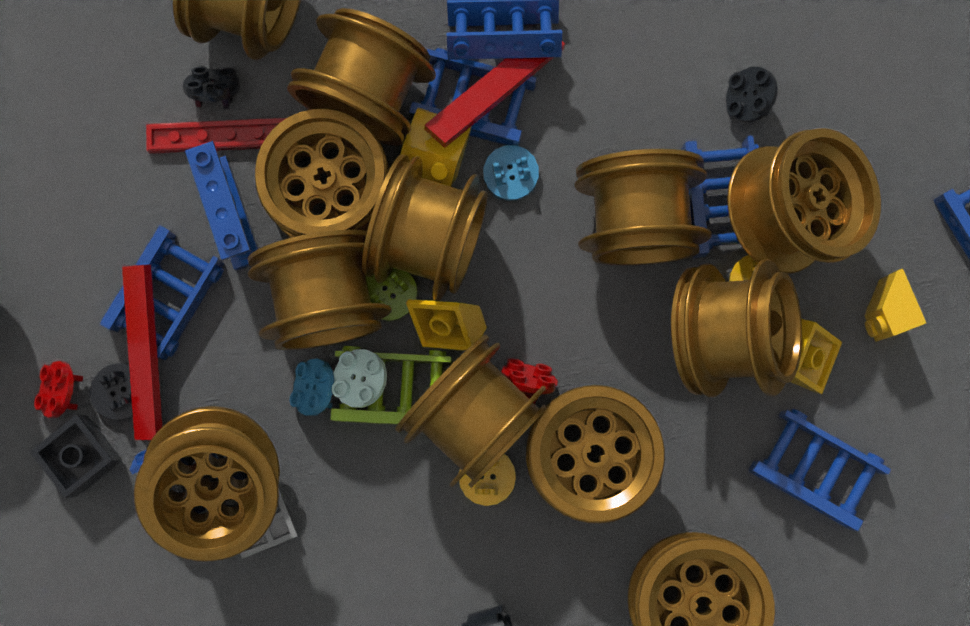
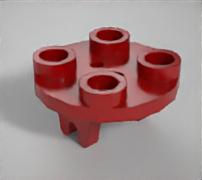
[501,358,558,404]
[34,361,83,418]

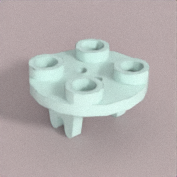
[332,349,387,408]

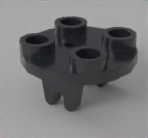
[183,66,240,109]
[726,66,778,122]
[90,363,133,420]

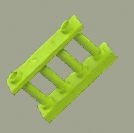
[331,346,452,425]

